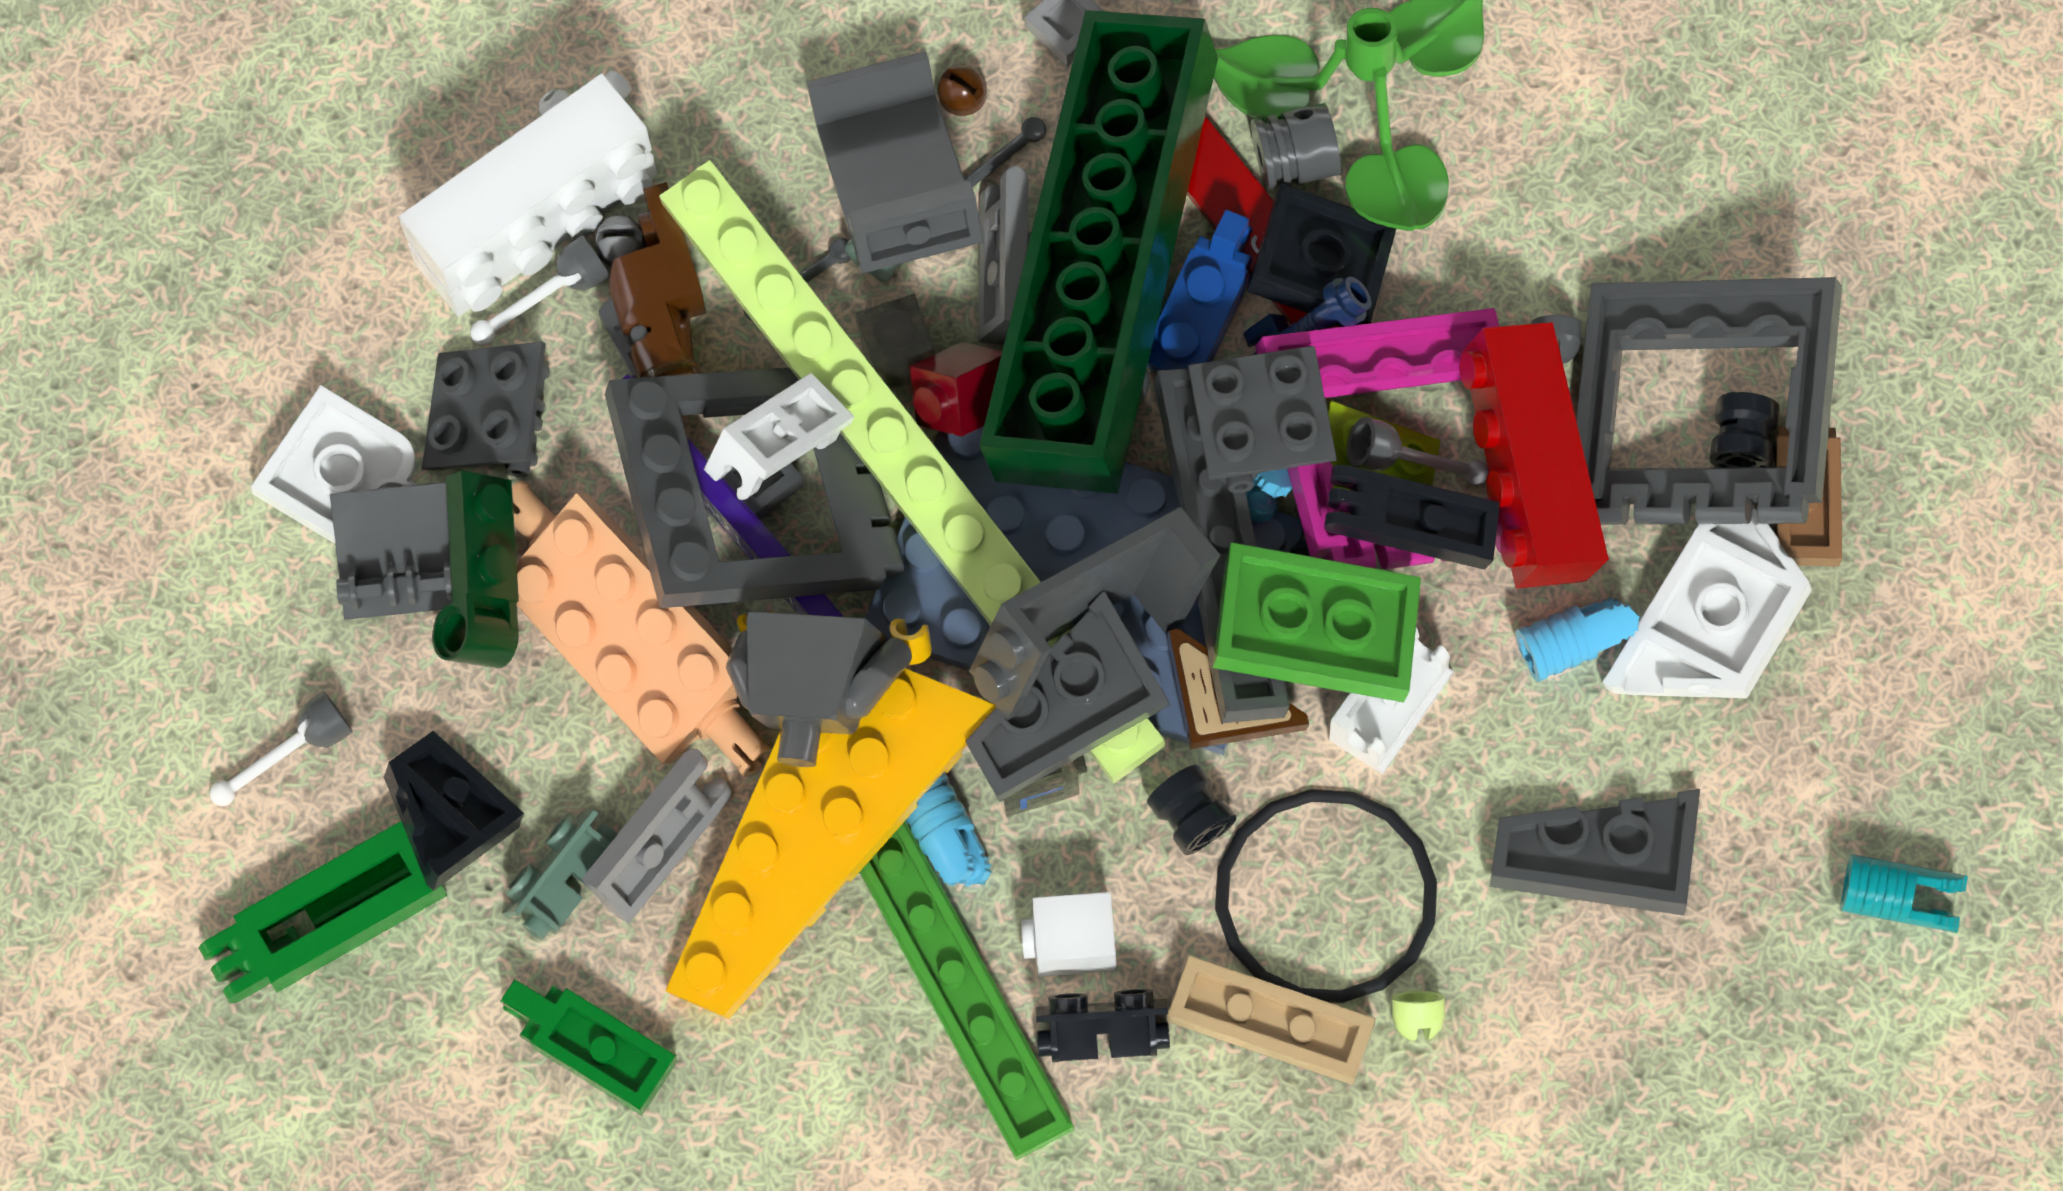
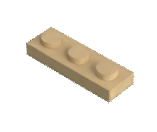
[1167,955,1376,1085]

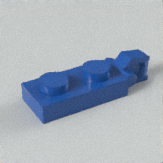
[1147,210,1253,371]

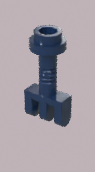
[1243,277,1372,355]

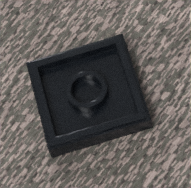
[1247,183,1397,326]

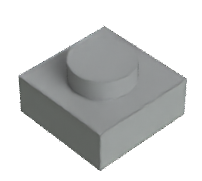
[1024,0,1104,67]

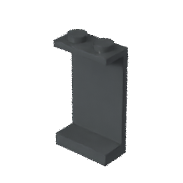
[806,51,984,274]
[969,507,1220,720]

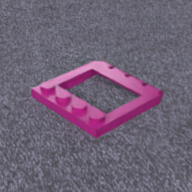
[1255,308,1503,570]

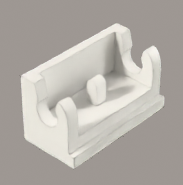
[704,373,855,500]
[1329,627,1454,774]

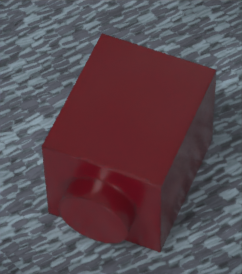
[910,342,1002,437]

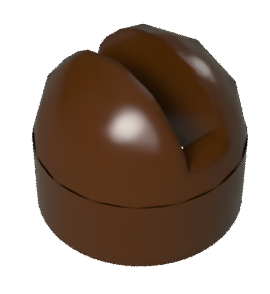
[938,64,987,116]

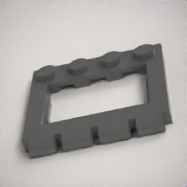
[1576,277,1842,525]
[604,368,905,608]

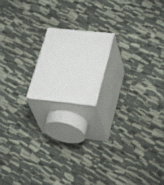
[1021,892,1117,977]

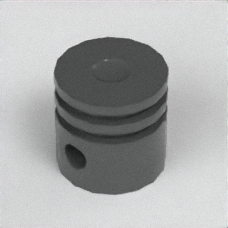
[1251,103,1341,191]

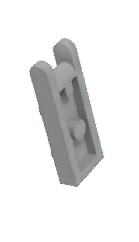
[978,166,1031,344]
[581,749,733,924]

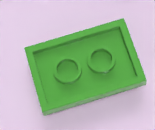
[1213,542,1421,703]

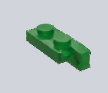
[500,979,678,1116]

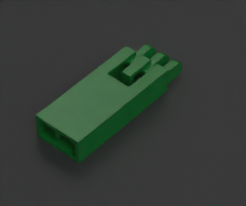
[198,821,447,1004]

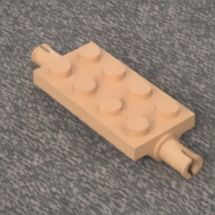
[512,480,773,777]

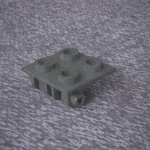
[422,341,550,477]
[1188,346,1337,493]
[330,482,452,620]

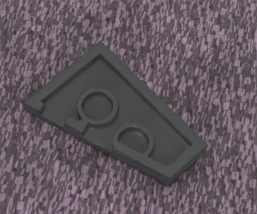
[966,591,1170,802]
[1489,789,1700,916]

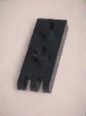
[1324,465,1500,570]

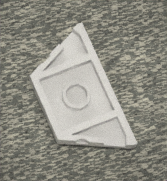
[1603,507,1812,698]

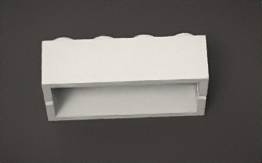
[398,73,658,317]

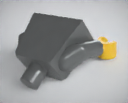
[726,611,932,767]

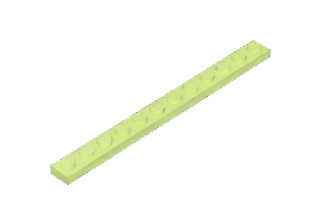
[659,160,1165,784]

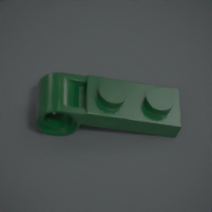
[432,470,519,669]

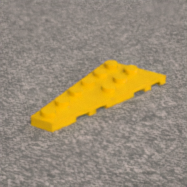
[665,668,997,1019]

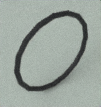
[1215,789,1437,1003]

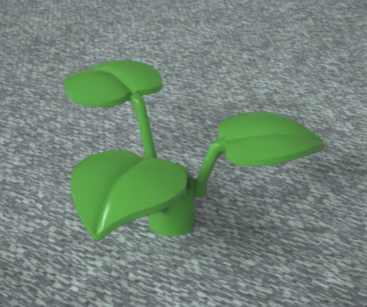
[1214,0,1484,231]

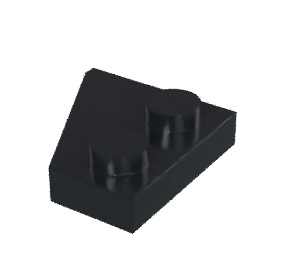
[384,731,524,891]

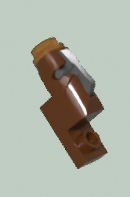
[599,182,706,378]

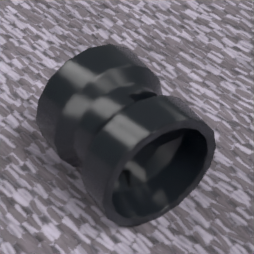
[1709,392,1780,467]
[1147,764,1236,855]

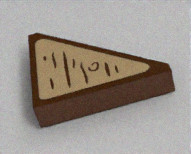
[1167,629,1309,749]

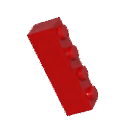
[1459,322,1609,589]

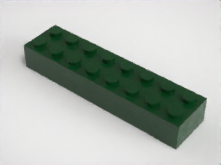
[979,10,1218,494]

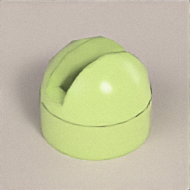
[1392,991,1445,1041]

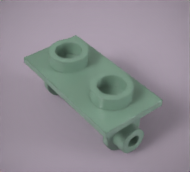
[502,810,618,941]

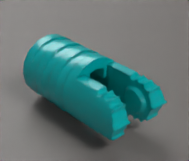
[1840,854,1968,933]

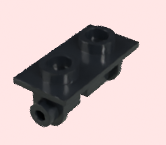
[1036,989,1170,1063]

